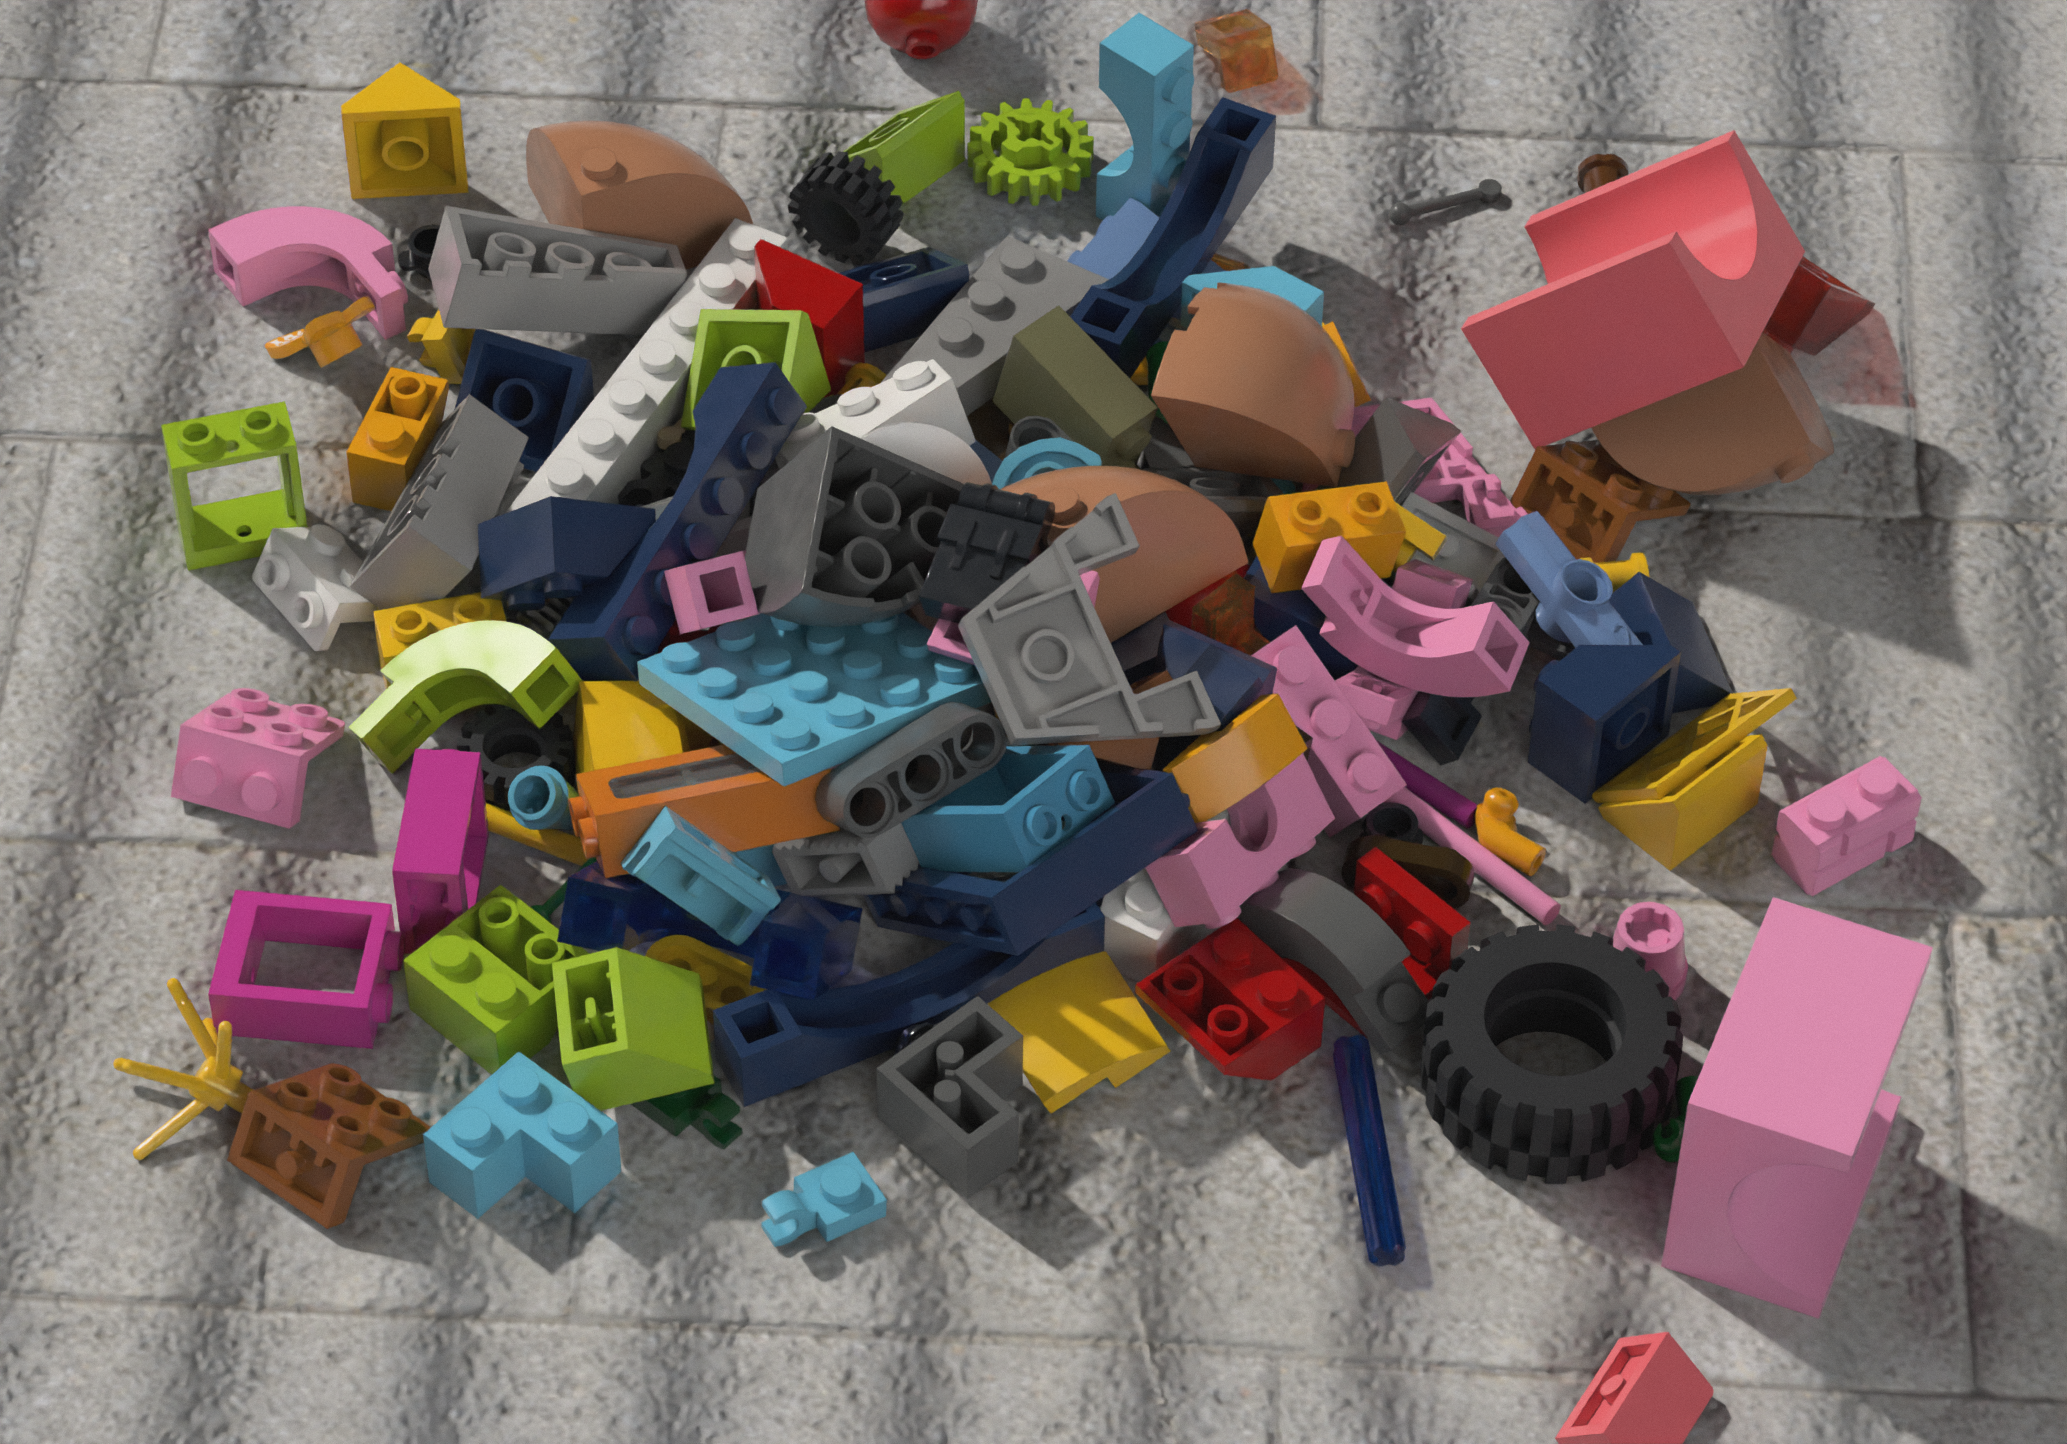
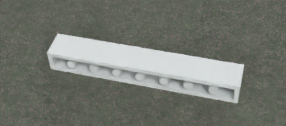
[504,218,788,602]

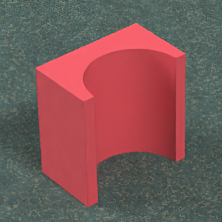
[1461,130,1805,449]

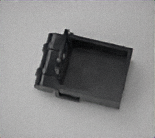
[918,482,1055,624]

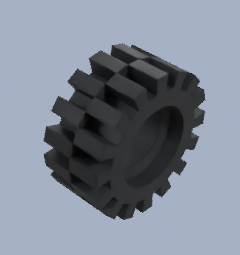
[788,151,904,265]
[457,704,576,811]

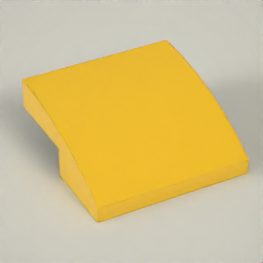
[988,951,1171,1114]

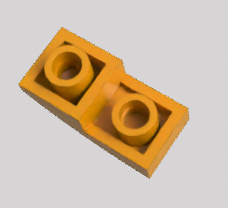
[1163,693,1308,823]

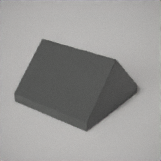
[1316,397,1461,506]

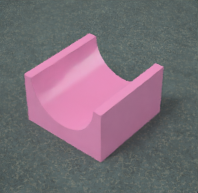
[1661,897,1933,1319]

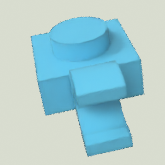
[761,1152,887,1247]

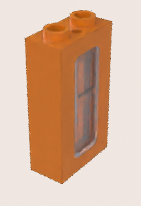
[568,745,840,878]

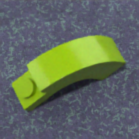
[348,620,583,774]

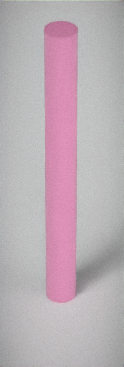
[1383,787,1561,925]

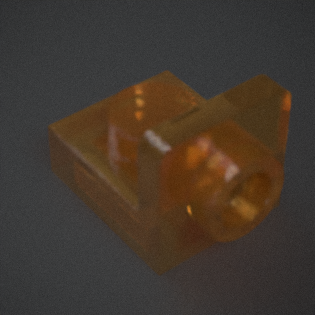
[1194,9,1278,93]
[1191,573,1270,656]

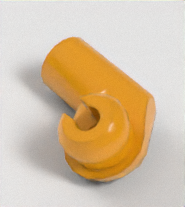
[1474,787,1546,876]

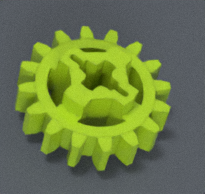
[967,98,1094,206]

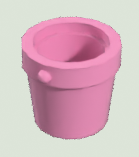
[1613,902,1688,1000]

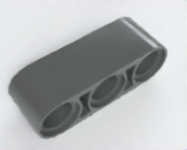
[815,702,1007,838]

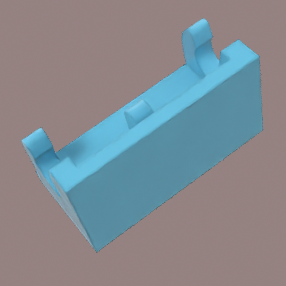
[621,806,781,946]

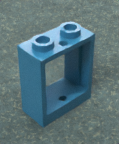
[901,745,1115,872]

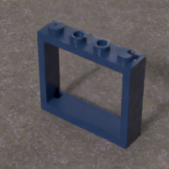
[863,762,1198,956]

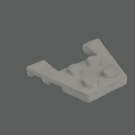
[958,493,1221,746]

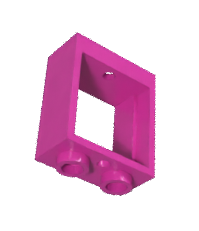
[392,748,489,954]
[208,890,405,1049]

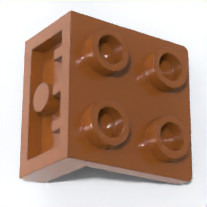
[1510,440,1691,563]
[227,1063,431,1229]

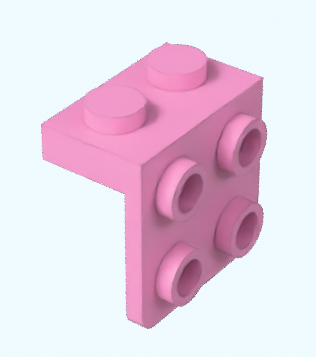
[171,688,345,829]

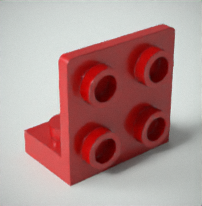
[1282,846,1471,1040]

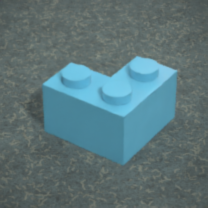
[423,1052,622,1219]

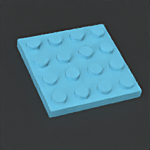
[637,612,992,786]

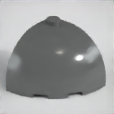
[745,426,964,627]

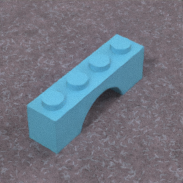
[1096,13,1194,221]

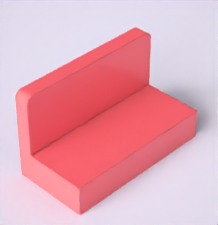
[1555,1332,1714,1444]

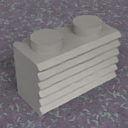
[772,801,920,898]

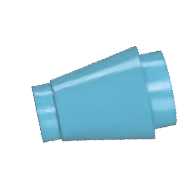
[508,766,579,830]

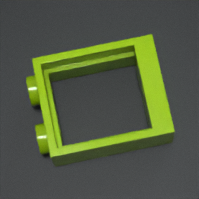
[161,401,308,571]

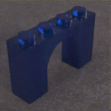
[557,861,863,1000]

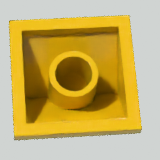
[341,62,469,199]
[573,681,690,774]
[1598,734,1768,871]

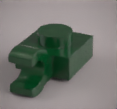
[631,1075,743,1150]

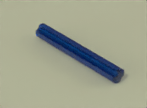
[1333,1034,1406,1267]

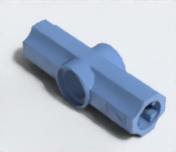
[1496,511,1643,648]

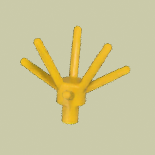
[113,978,254,1160]

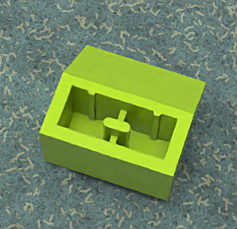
[403,884,590,1075]
[552,947,715,1111]

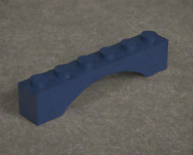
[1070,97,1276,378]
[548,362,807,681]
[713,902,1105,1107]

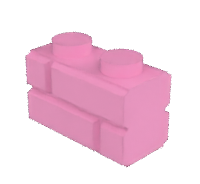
[1772,756,1922,896]

